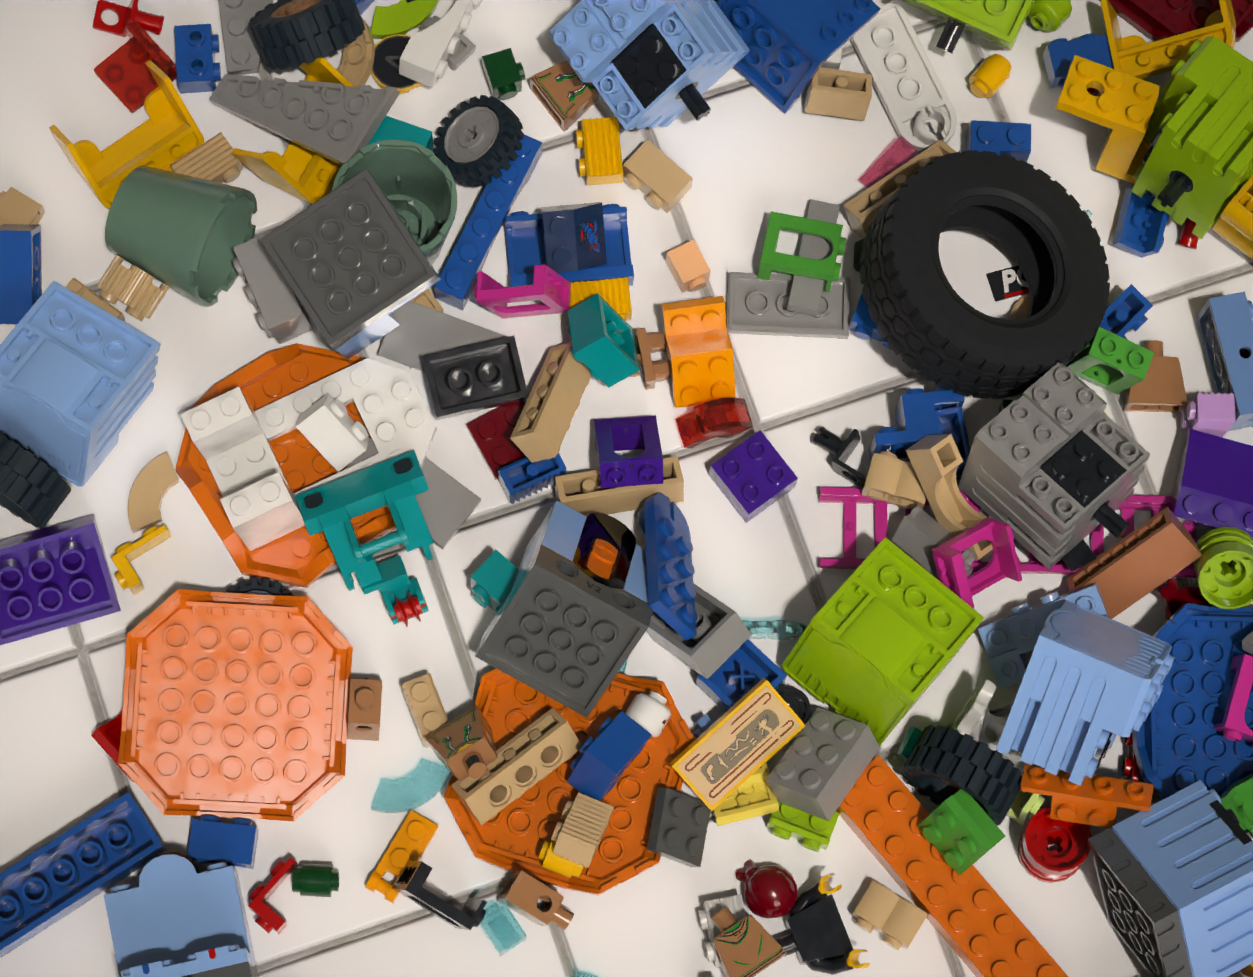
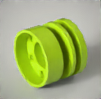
[1193,527,1253,609]

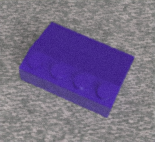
[1169,429,1253,539]
[0,514,121,645]

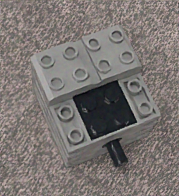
[958,363,1150,569]

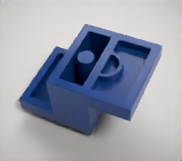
[868,387,965,461]

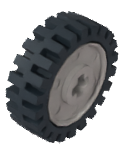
[433,95,524,187]

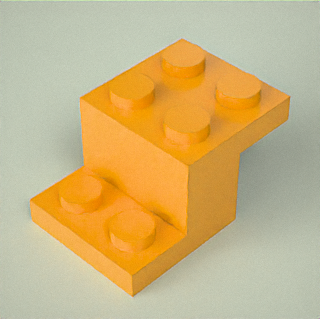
[662,296,736,408]

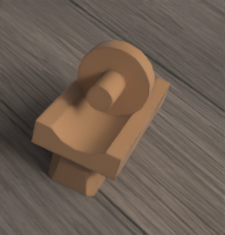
[630,328,671,390]

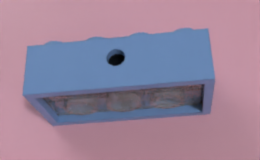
[1196,291,1253,431]

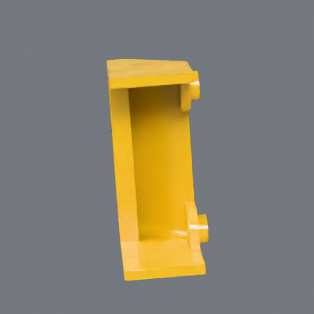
[1100,0,1236,79]
[232,57,354,204]
[49,60,204,209]

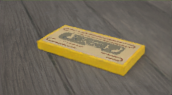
[669,678,806,812]

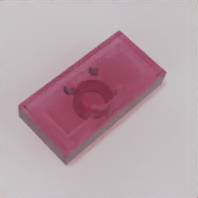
[859,136,920,188]

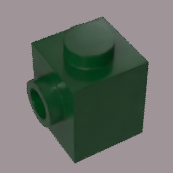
[482,48,526,100]

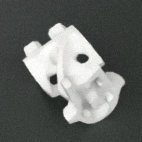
[952,679,1037,793]

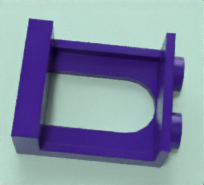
[594,415,663,488]

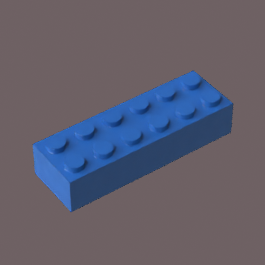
[0,792,167,958]

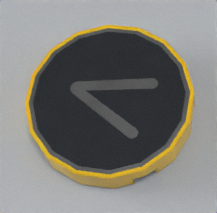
[371,34,422,94]

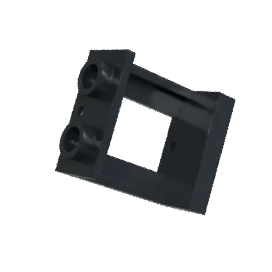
[392,861,487,930]

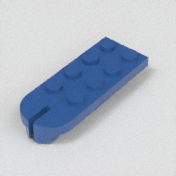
[638,492,698,641]

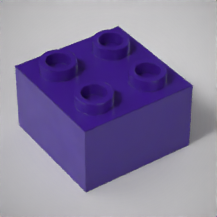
[709,430,798,523]

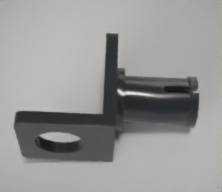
[812,426,865,488]

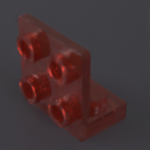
[94,21,177,113]

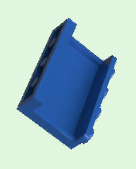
[505,204,634,287]

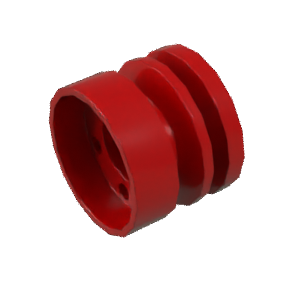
[1017,806,1092,883]

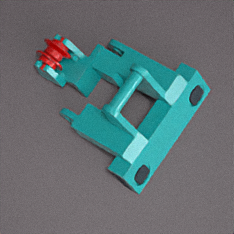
[295,450,434,627]

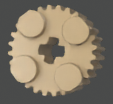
[97,255,169,321]

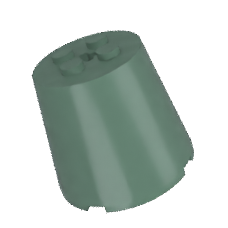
[332,139,457,265]
[105,165,257,307]

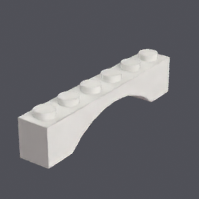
[399,0,482,88]

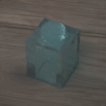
[479,903,527,957]

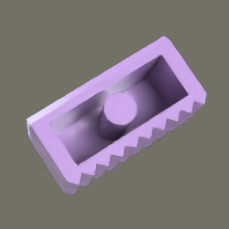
[1180,392,1236,437]

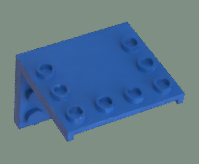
[717,0,881,113]

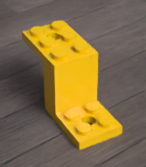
[1055,55,1161,184]

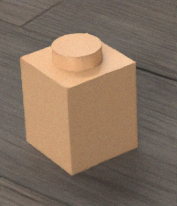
[665,240,711,293]

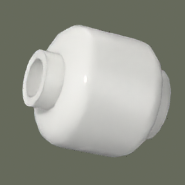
[625,691,671,738]

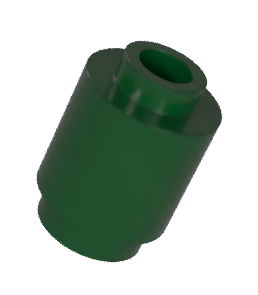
[292,863,340,897]

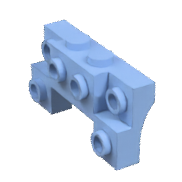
[978,583,1109,689]

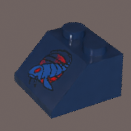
[541,202,607,272]

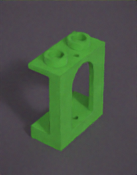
[758,211,847,292]
[1065,327,1154,394]

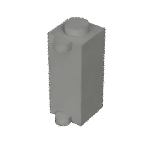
[892,505,977,580]

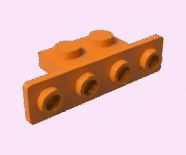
[1020,764,1154,829]

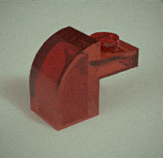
[676,397,753,448]

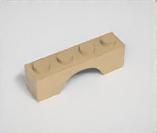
[906,434,993,560]

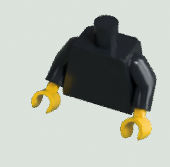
[775,873,870,975]

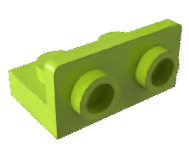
[766,800,840,852]

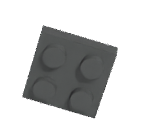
[647,788,710,867]

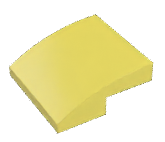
[713,763,779,826]

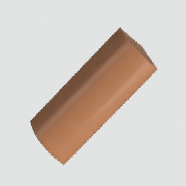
[1067,507,1202,619]

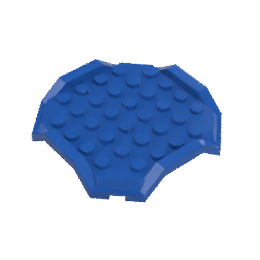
[1132,603,1253,800]

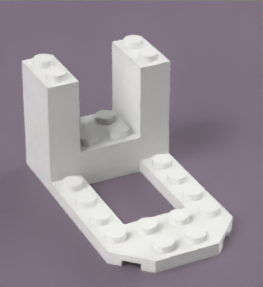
[180,358,437,551]

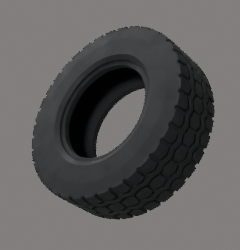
[860,150,1110,399]

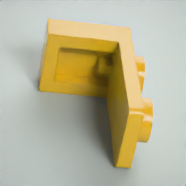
[111,525,171,595]

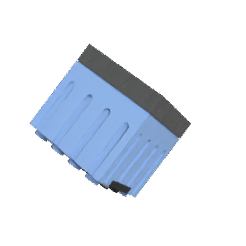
[1088,780,1253,977]

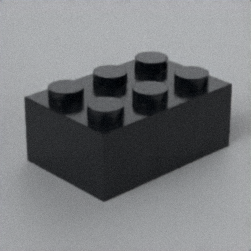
[423,335,528,420]

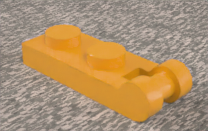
[365,810,439,904]

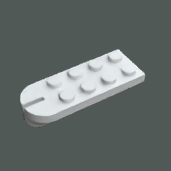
[850,0,957,152]

